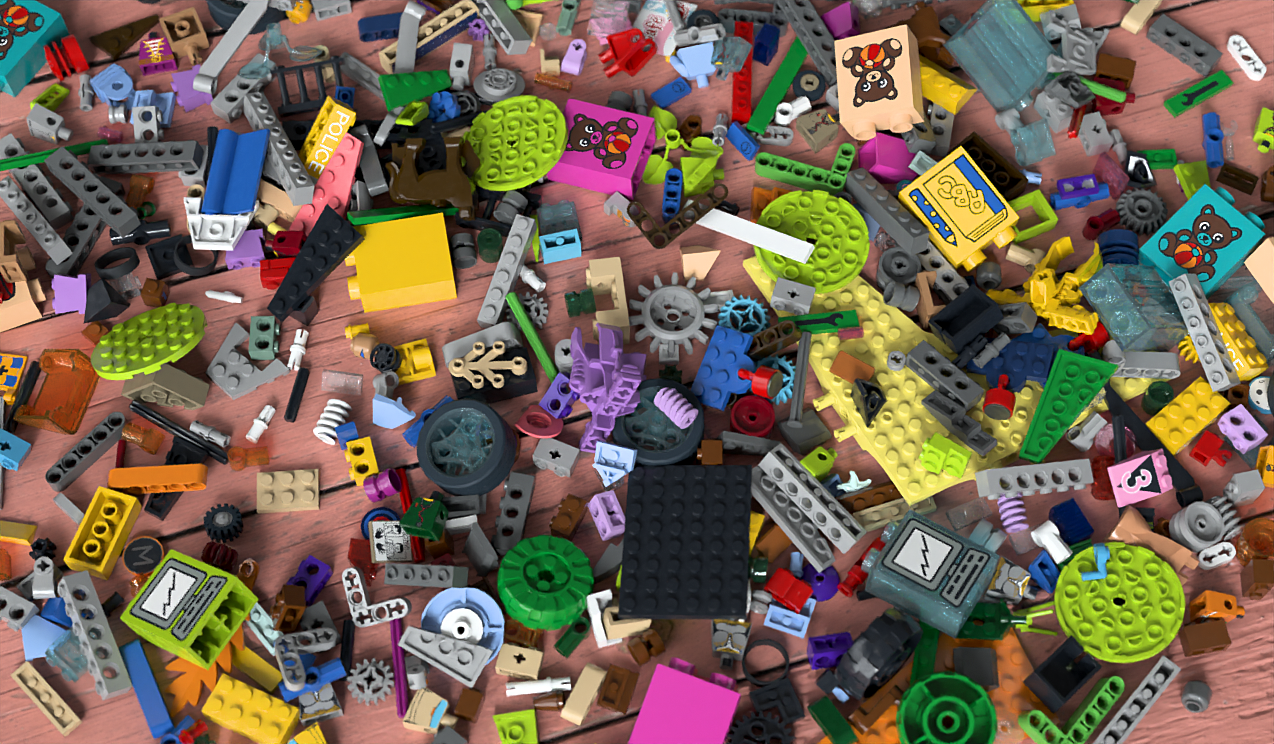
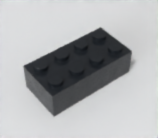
[450,347,538,404]

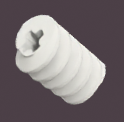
[313,399,352,445]

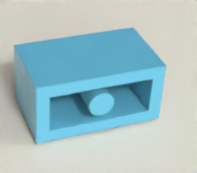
[539,229,581,264]

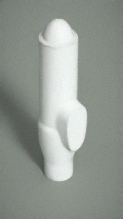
[205,290,243,303]

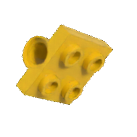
[394,339,436,386]

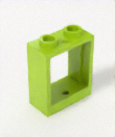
[1007,189,1058,244]

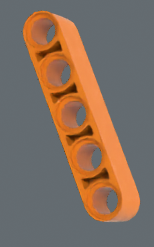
[107,464,208,494]

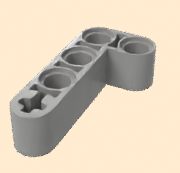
[442,322,524,368]
[1101,340,1181,379]

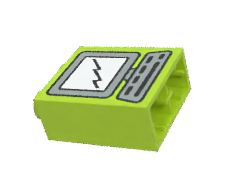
[120,549,259,670]

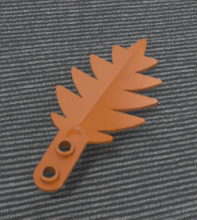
[164,559,260,717]

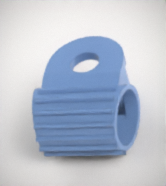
[90,63,136,112]

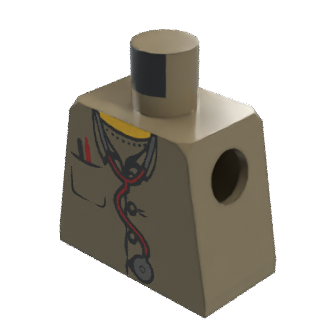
[796,109,841,154]

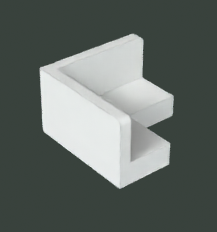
[587,589,622,648]

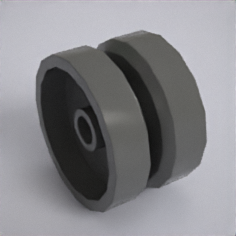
[876,247,921,292]

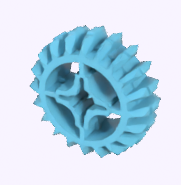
[718,294,771,336]
[749,353,796,406]

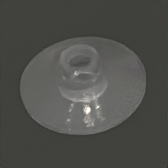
[993,710,1024,744]

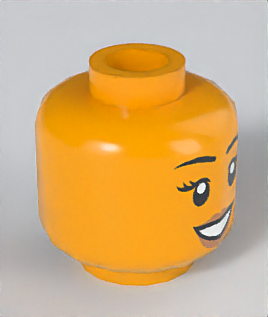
[286,0,312,24]

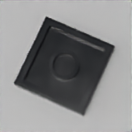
[145,234,194,280]

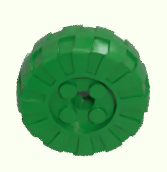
[497,535,594,631]
[896,671,998,744]

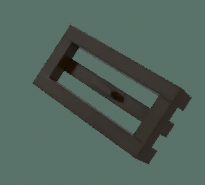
[1215,163,1259,196]

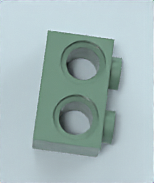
[248,316,281,360]

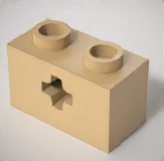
[495,642,544,681]

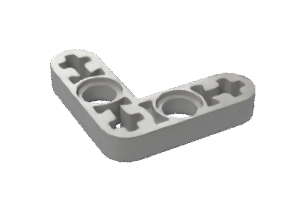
[342,567,412,628]
[274,628,337,691]

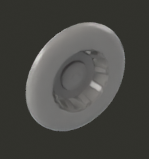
[474,68,525,102]

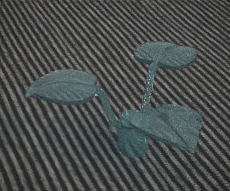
[238,23,322,80]

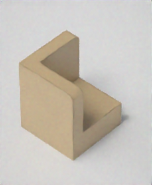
[540,49,560,77]

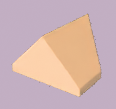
[679,246,721,283]

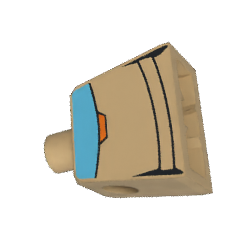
[403,687,458,735]

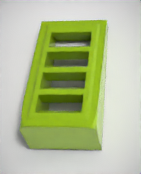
[30,83,70,112]
[395,101,429,126]

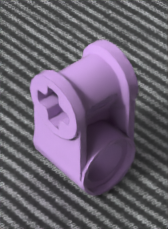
[561,39,587,76]

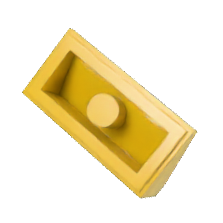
[0,520,37,546]

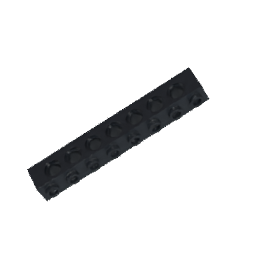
[282,118,433,150]

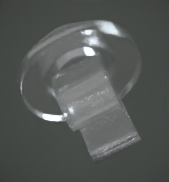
[539,23,557,41]
[874,232,896,252]

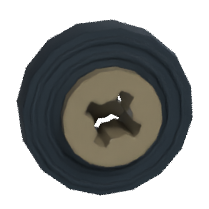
[793,70,826,102]

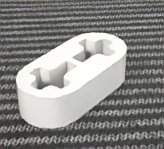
[1197,542,1236,570]

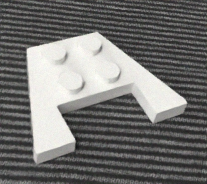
[184,197,260,250]

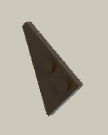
[89,14,160,61]

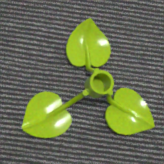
[643,106,723,185]

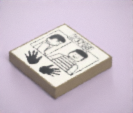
[368,521,413,563]

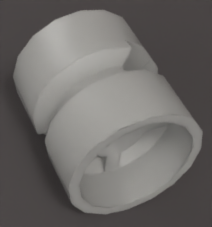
[968,518,1008,556]

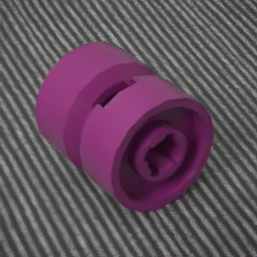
[363,468,402,503]

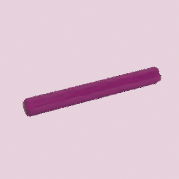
[390,618,409,718]

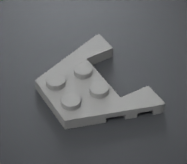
[1046,10,1096,75]
[205,323,290,400]

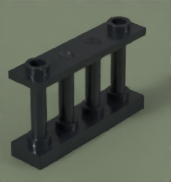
[270,56,345,118]
[455,184,542,238]

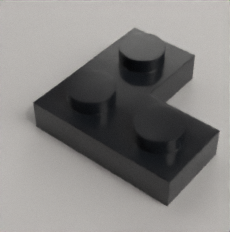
[749,678,805,726]

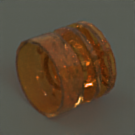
[1235,518,1274,567]

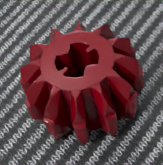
[201,541,238,571]

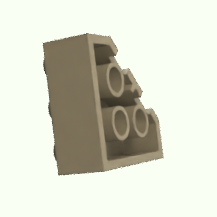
[121,362,210,410]

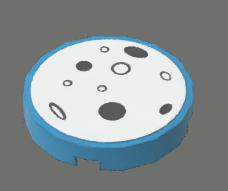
[1248,376,1271,414]

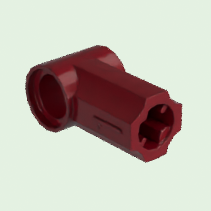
[1082,208,1121,240]

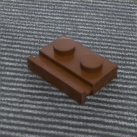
[597,664,640,715]

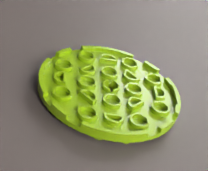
[461,95,568,191]
[753,190,870,294]
[91,303,207,380]
[1054,542,1185,663]

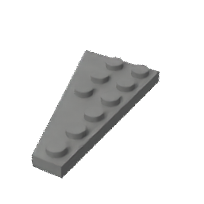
[752,465,836,573]

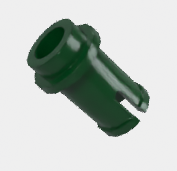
[136,201,156,219]

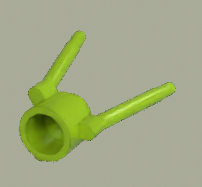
[1013,601,1058,636]

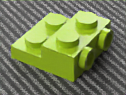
[919,432,972,479]

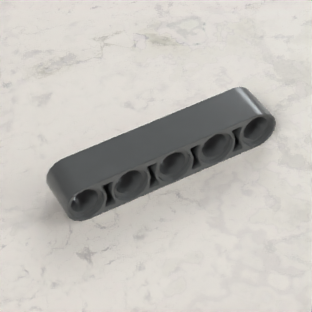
[45,411,130,492]

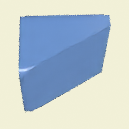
[820,473,845,497]

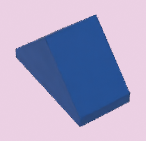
[1027,550,1060,594]
[40,597,87,629]

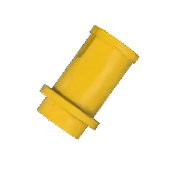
[345,323,370,339]

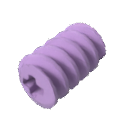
[654,387,698,429]
[997,493,1029,533]

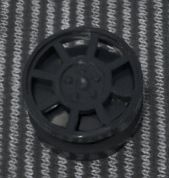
[370,343,402,373]

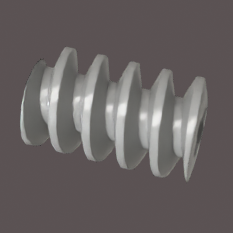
[555,339,573,374]
[1205,496,1246,541]

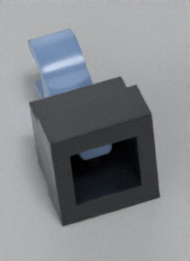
[815,668,849,704]

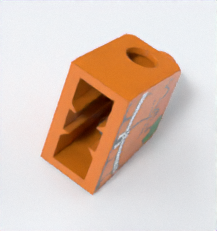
[1189,590,1245,624]

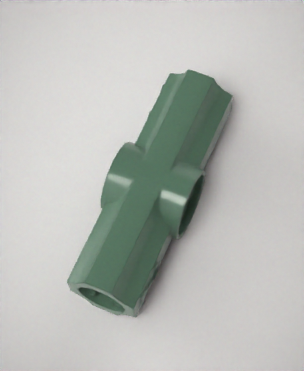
[556,0,581,36]

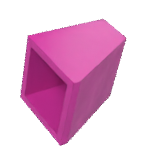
[858,132,918,184]

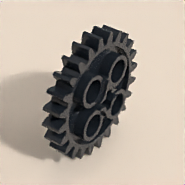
[726,711,795,744]

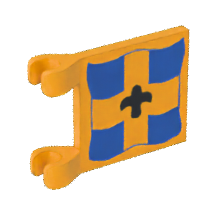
[0,353,28,405]

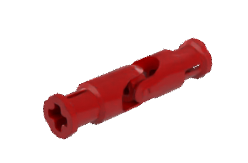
[837,525,899,598]

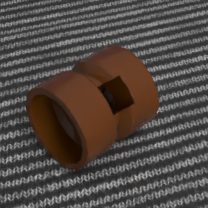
[626,628,666,667]

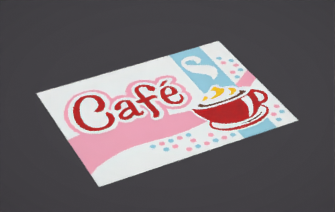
[632,0,697,57]

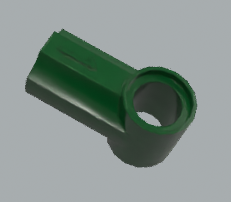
[553,617,591,659]

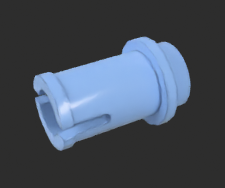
[1019,168,1042,185]
[789,552,804,580]

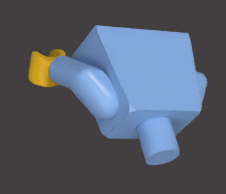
[665,41,721,88]

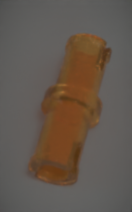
[534,72,572,93]

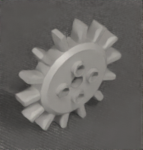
[629,272,718,358]

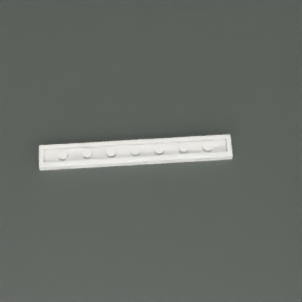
[682,199,815,264]

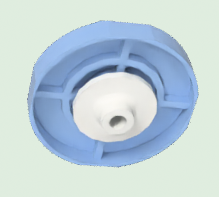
[421,587,505,665]

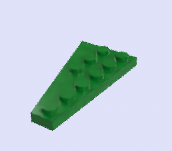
[1019,349,1118,464]

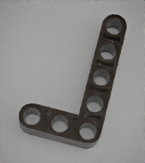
[626,183,728,249]
[726,320,802,410]

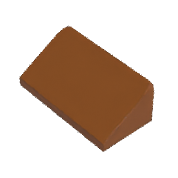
[829,350,875,384]
[755,523,792,563]

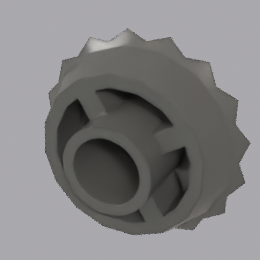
[453,90,482,117]

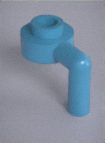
[1081,543,1110,581]

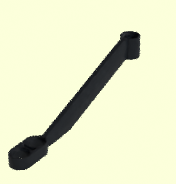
[1085,349,1204,508]

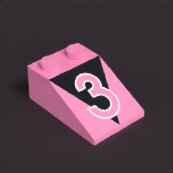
[1108,449,1173,507]

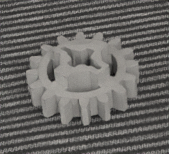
[506,292,548,331]
[347,658,395,706]

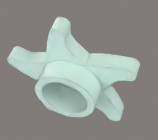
[836,471,871,493]

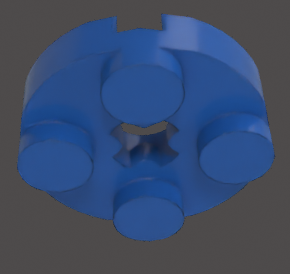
[426,91,461,123]

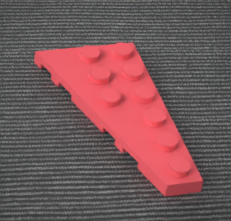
[288,132,364,237]

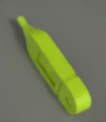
[686,152,722,190]
[530,215,540,262]

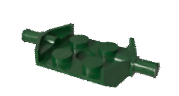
[932,599,1027,640]

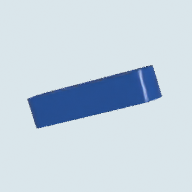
[118,638,175,739]

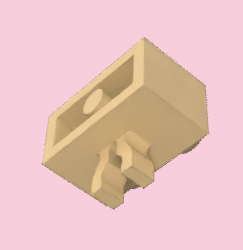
[602,598,651,640]

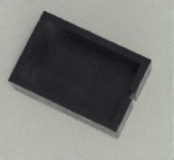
[928,284,1004,355]
[1023,636,1102,714]

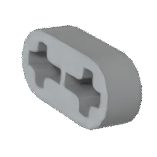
[52,492,85,525]

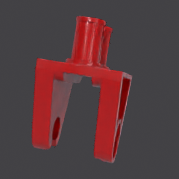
[598,28,658,79]

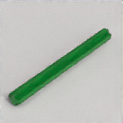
[0,139,109,171]

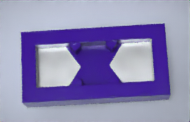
[1056,174,1100,200]

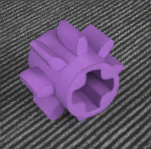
[468,18,490,41]

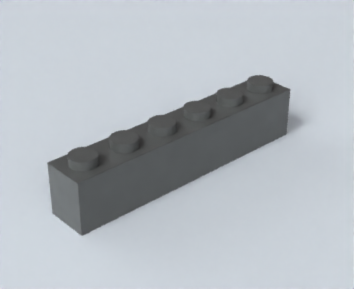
[845,167,930,256]

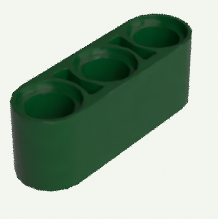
[807,695,858,744]

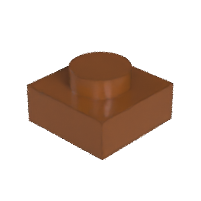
[81,321,110,347]

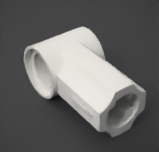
[775,96,811,127]
[1031,521,1073,564]

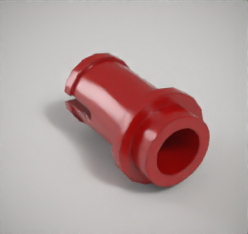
[179,719,208,744]

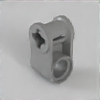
[32,557,58,599]

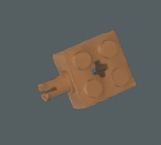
[159,7,210,66]

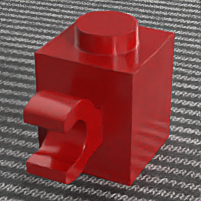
[1189,430,1233,467]

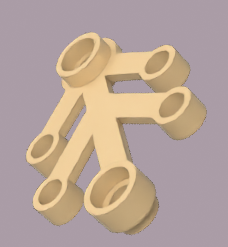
[448,341,527,389]

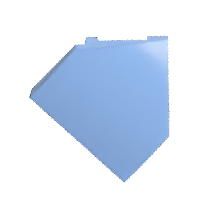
[373,393,416,429]
[593,440,637,487]
[22,614,70,662]

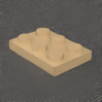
[257,469,320,514]

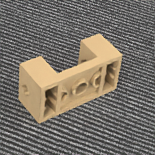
[586,257,630,345]

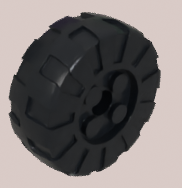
[834,607,924,702]

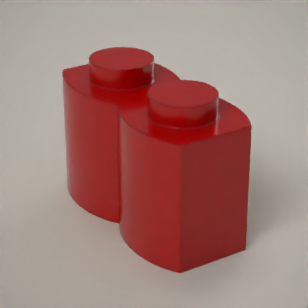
[764,567,814,614]

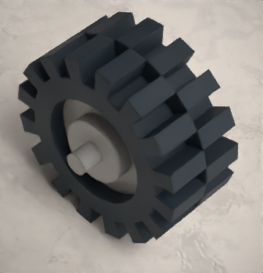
[204,503,244,543]

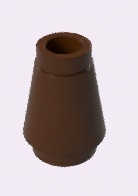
[533,690,566,712]

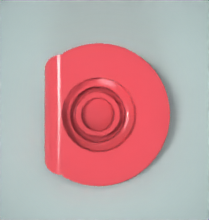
[514,405,563,438]

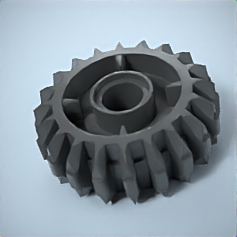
[1115,187,1168,236]

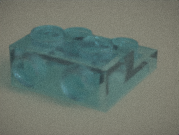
[1010,119,1056,166]
[536,200,582,241]
[44,626,104,683]

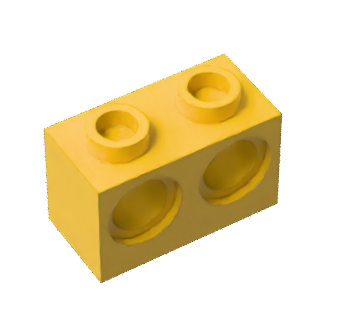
[344,436,379,486]

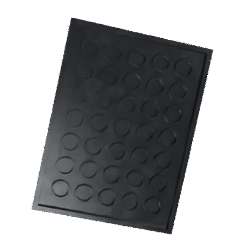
[618,465,752,620]

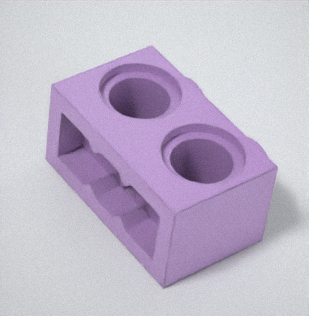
[1217,404,1268,455]
[587,490,625,541]

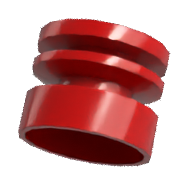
[43,34,90,82]

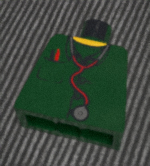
[399,491,449,541]

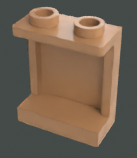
[0,220,27,283]
[914,270,946,332]

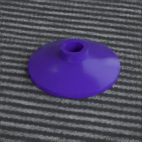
[799,563,840,602]

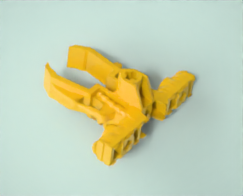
[986,236,1104,335]

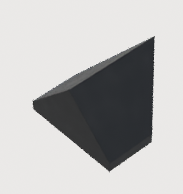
[1120,150,1157,188]
[84,278,131,324]
[850,378,887,428]

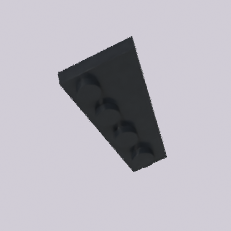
[144,436,209,521]

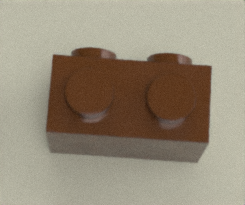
[1093,53,1136,89]
[696,438,722,465]
[549,493,588,542]
[1240,559,1274,600]
[270,584,306,632]
[1178,619,1232,657]

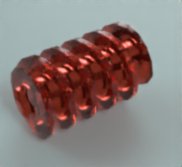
[1091,455,1116,501]

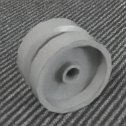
[1169,501,1225,553]

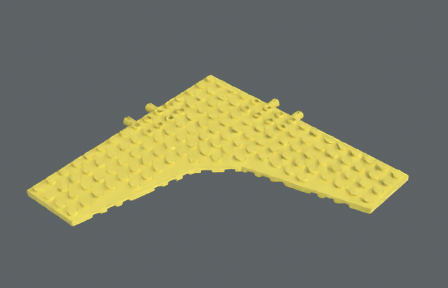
[743,238,1171,506]

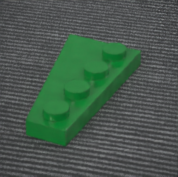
[378,69,452,112]

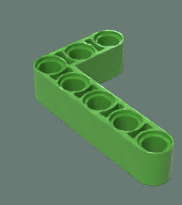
[755,143,855,196]
[1018,676,1125,744]

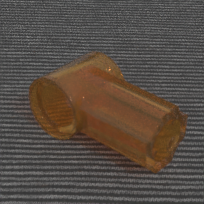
[125,174,154,210]
[121,422,166,455]
[227,446,269,471]

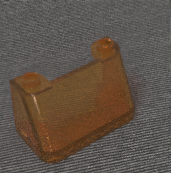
[13,349,100,435]

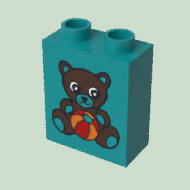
[0,0,70,98]
[1139,184,1265,300]

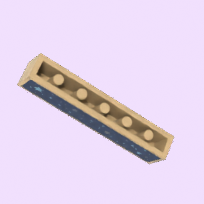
[379,0,480,74]

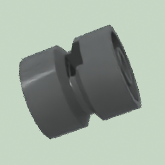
[605,91,633,112]
[493,190,528,226]
[449,233,477,269]
[883,280,920,312]

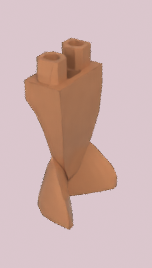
[1102,504,1200,586]

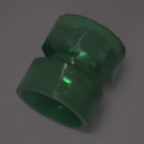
[477,228,503,263]
[564,288,596,318]
[1141,381,1174,416]
[748,554,769,584]

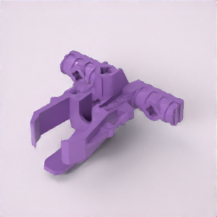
[569,323,641,453]

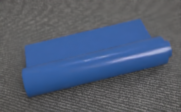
[201,129,270,215]

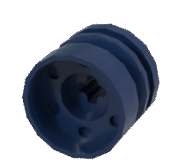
[1097,229,1139,278]

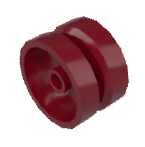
[730,396,775,439]

